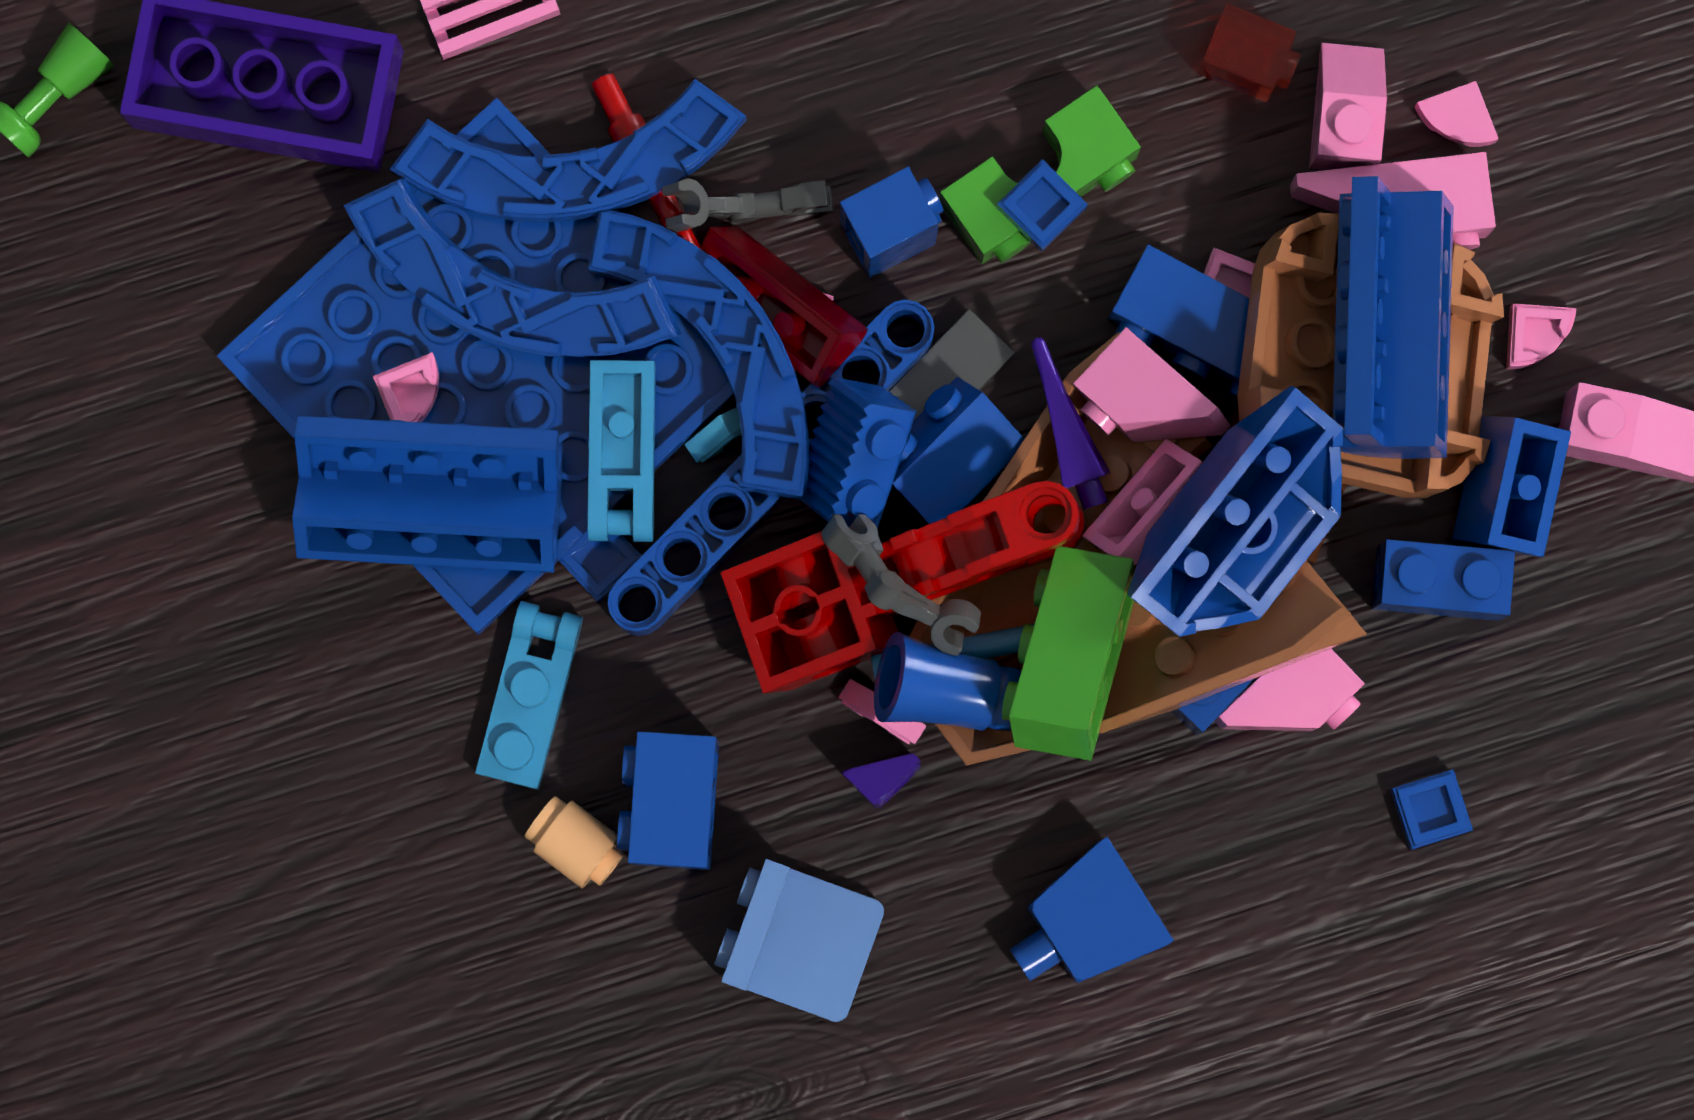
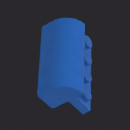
[1333,176,1454,459]
[292,416,562,573]

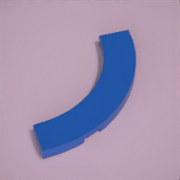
[389,79,747,222]
[344,178,681,357]
[588,210,809,500]

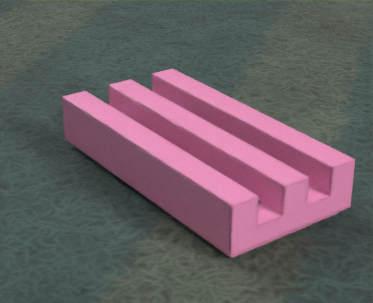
[420,0,561,60]

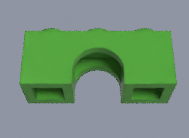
[939,85,1141,264]

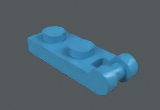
[588,360,656,542]
[475,601,583,790]

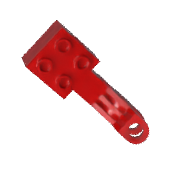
[720,481,1086,694]

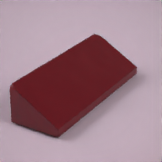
[700,226,868,387]

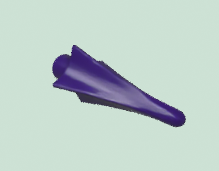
[1031,337,1111,510]

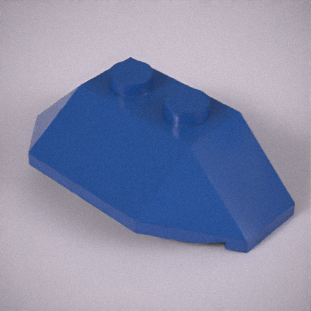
[1127,386,1343,637]

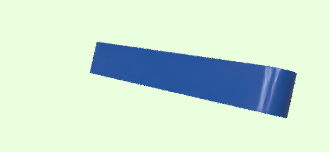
[607,300,934,636]

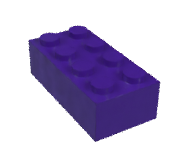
[120,0,404,173]

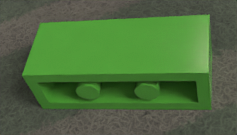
[1002,546,1135,761]

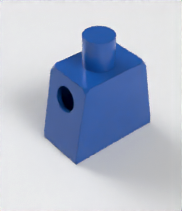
[1009,837,1174,983]

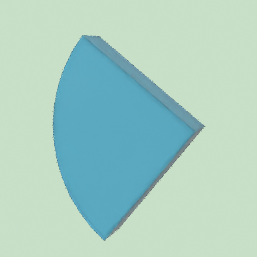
[685,407,742,463]

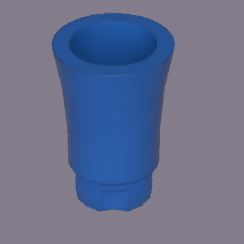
[874,632,1022,731]

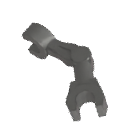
[662,178,833,232]
[821,514,981,656]

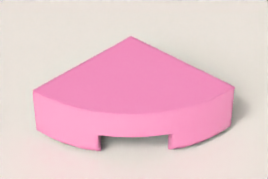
[1414,81,1499,147]
[1506,304,1576,369]
[373,352,439,423]
[838,679,926,744]

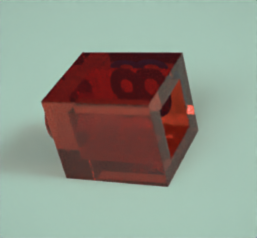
[1197,3,1301,102]

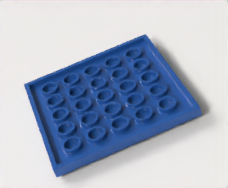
[217,97,735,635]

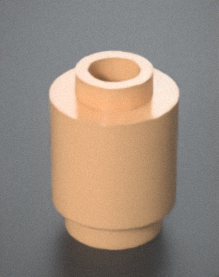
[524,796,623,888]

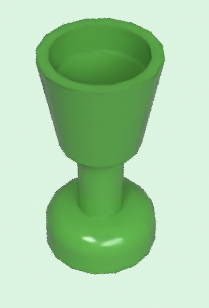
[0,22,115,158]

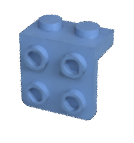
[714,859,884,1022]

